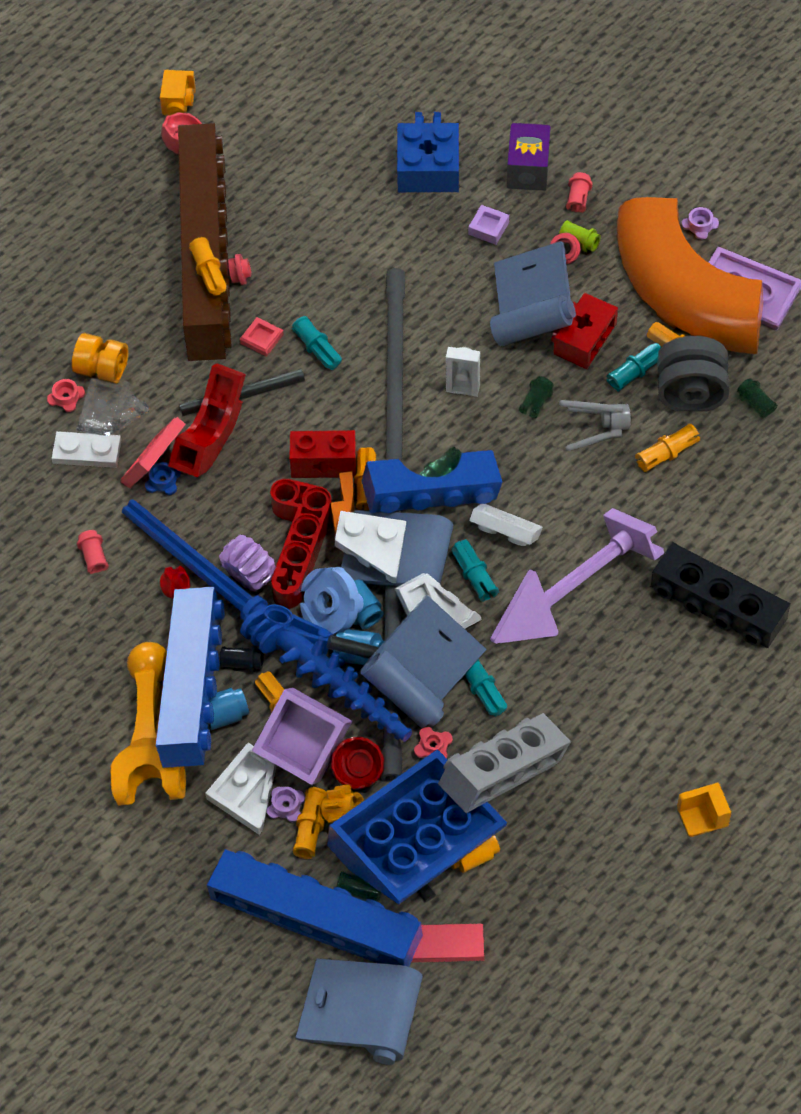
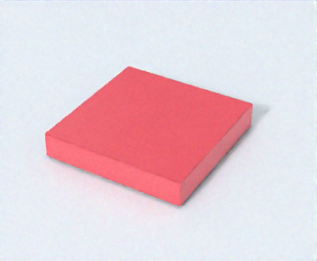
[121,417,186,488]

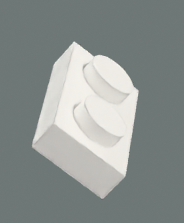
[446,347,480,397]
[52,431,121,468]
[469,504,543,546]

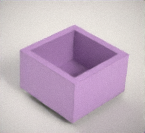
[252,688,352,785]

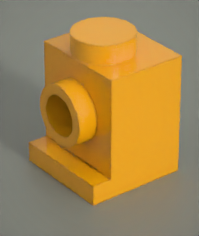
[160,70,196,116]

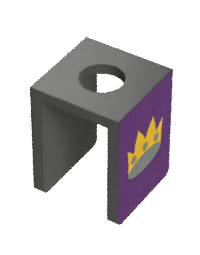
[507,123,551,191]

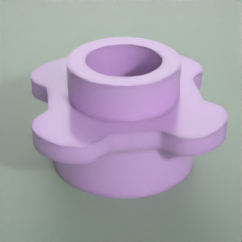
[682,207,719,240]
[267,787,305,823]

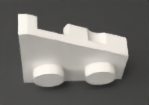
[335,511,406,583]
[395,573,482,629]
[205,743,276,835]

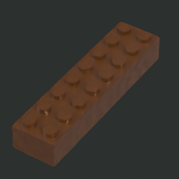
[178,123,232,361]

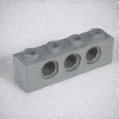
[438,713,571,813]

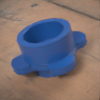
[145,462,181,495]

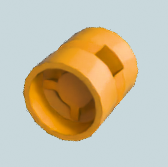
[72,333,129,384]

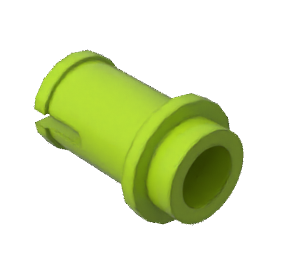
[559,220,601,252]

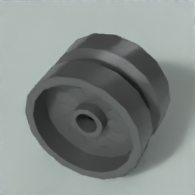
[657,336,730,411]

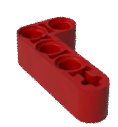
[270,479,332,609]

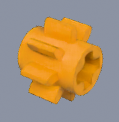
[321,785,364,823]

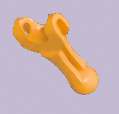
[111,642,186,806]

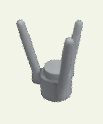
[559,400,631,451]

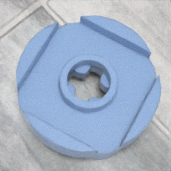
[300,567,364,634]

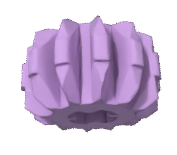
[219,535,276,591]

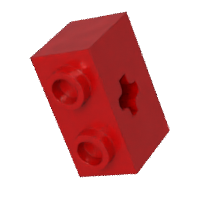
[551,292,618,369]
[289,430,357,478]

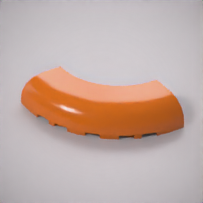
[617,197,764,354]

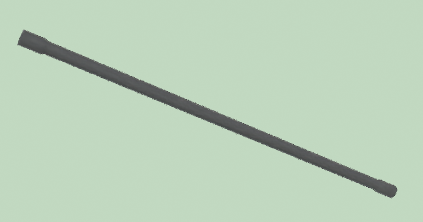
[381,268,405,781]

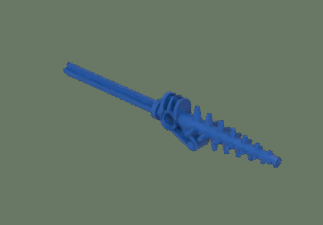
[122,499,412,742]

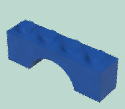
[361,450,502,513]

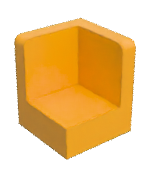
[677,782,731,837]

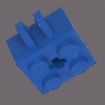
[397,112,459,193]

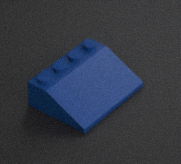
[327,749,507,905]

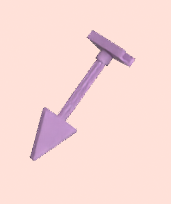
[490,508,664,644]

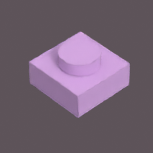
[468,205,509,245]

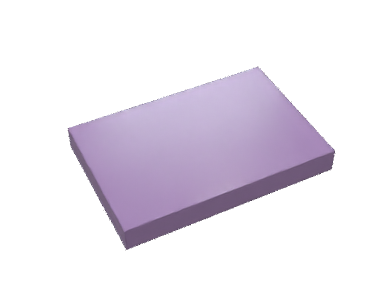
[708,247,801,330]

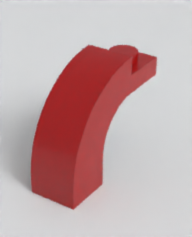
[168,363,246,477]

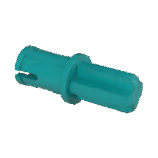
[292,316,342,370]
[606,343,661,392]
[452,539,499,602]
[464,659,507,717]

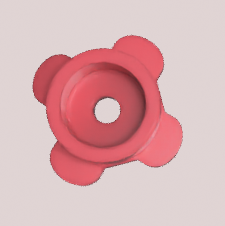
[47,379,85,412]
[414,727,453,759]

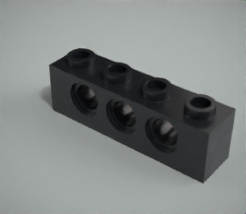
[650,542,791,648]

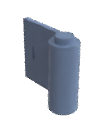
[490,241,576,346]
[341,510,453,586]
[361,595,487,728]
[296,959,423,1065]

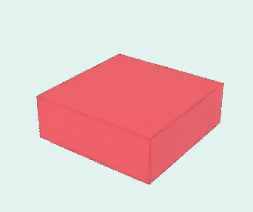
[240,317,284,357]

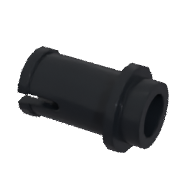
[220,645,264,672]

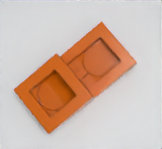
[331,471,354,537]

